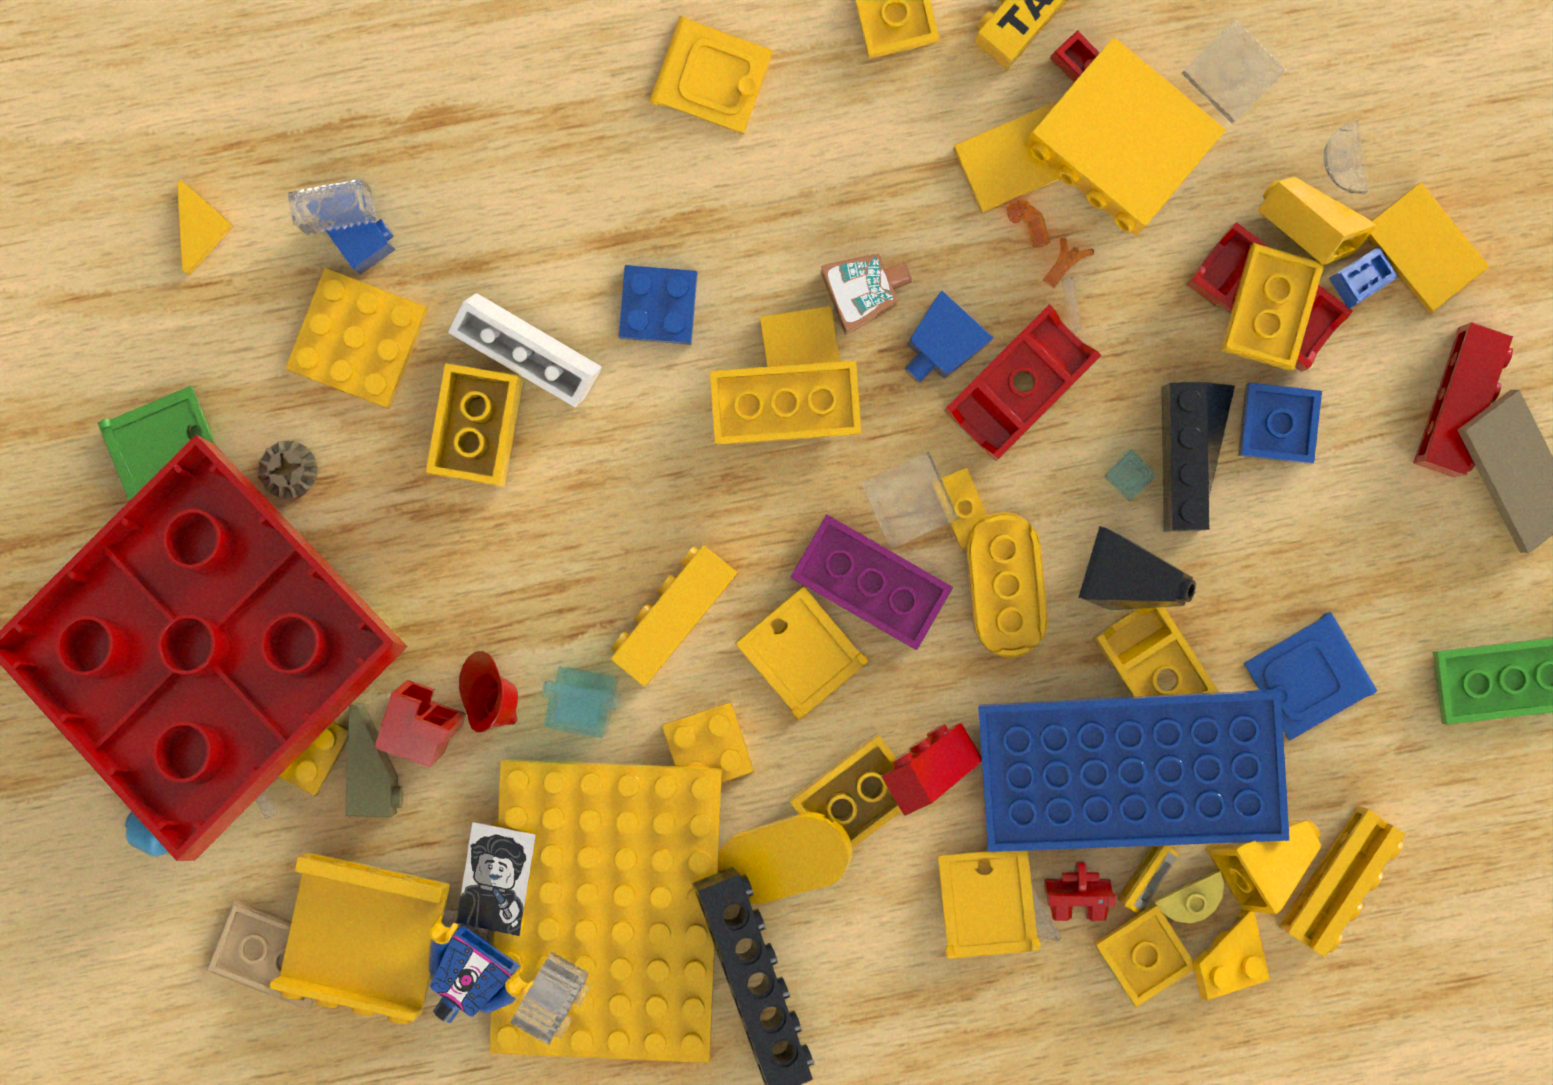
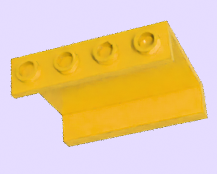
[1025,37,1226,237]
[269,852,450,1024]

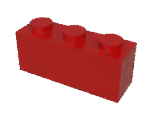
[882,723,982,816]

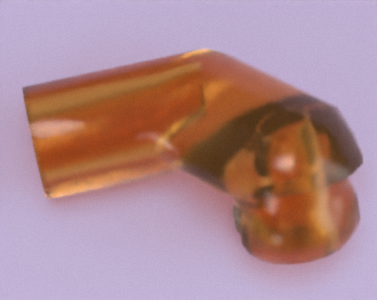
[1006,200,1051,248]

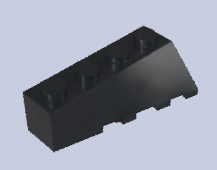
[1161,382,1235,532]

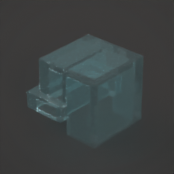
[541,666,621,738]

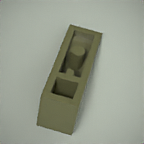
[346,703,404,817]

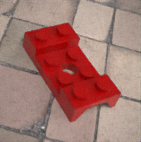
[1186,222,1353,372]
[944,304,1102,461]

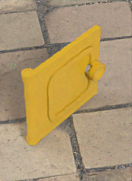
[649,16,773,134]
[735,586,869,720]
[938,850,1041,959]

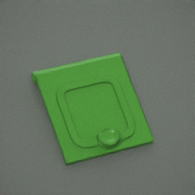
[97,386,216,501]

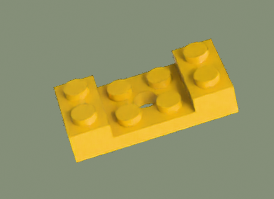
[1092,607,1219,697]

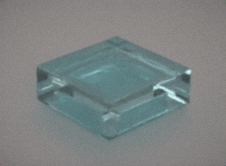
[1104,449,1157,501]

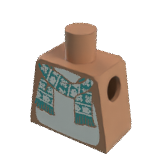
[820,254,912,336]

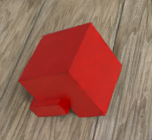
[374,680,466,768]

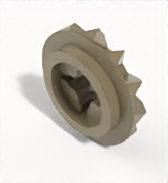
[258,441,317,499]

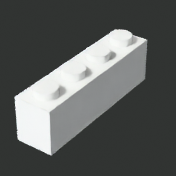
[448,293,602,407]

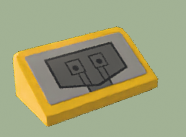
[1118,845,1179,914]

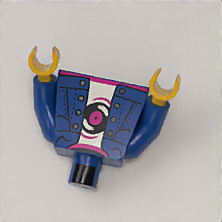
[429,916,534,1023]

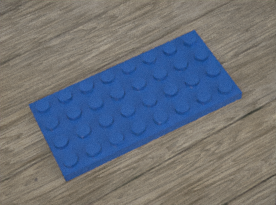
[978,689,1290,852]

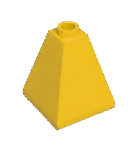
[1205,820,1322,914]

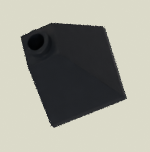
[1078,526,1196,610]

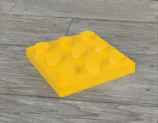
[285,268,429,409]

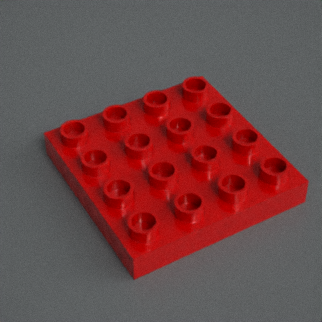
[0,435,408,861]

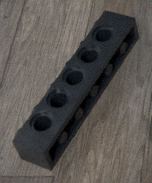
[692,867,814,1085]

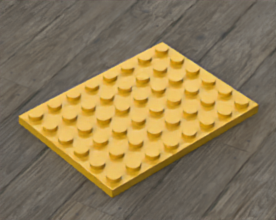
[489,759,722,1063]

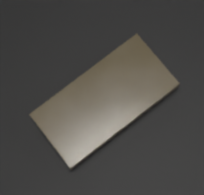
[1458,390,1553,554]

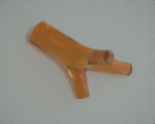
[1043,238,1094,288]

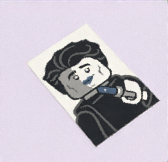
[456,822,536,936]

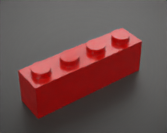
[1413,322,1513,477]

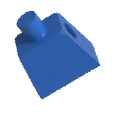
[904,291,994,383]

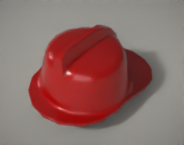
[459,651,518,733]

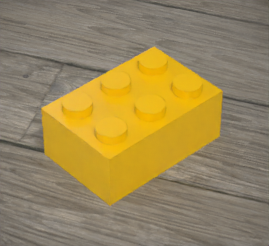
[426,363,524,488]
[790,732,902,849]

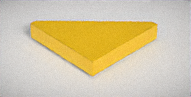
[177,180,234,276]

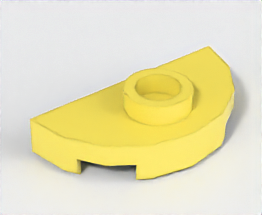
[1152,870,1224,923]

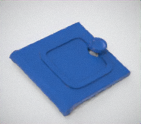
[1244,612,1377,740]

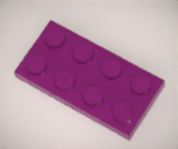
[790,514,953,650]

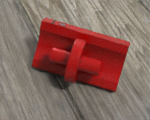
[1044,861,1116,921]

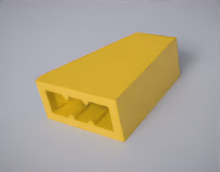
[1258,177,1376,265]

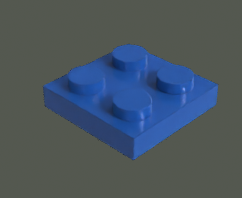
[619,265,698,345]
[1238,382,1322,464]

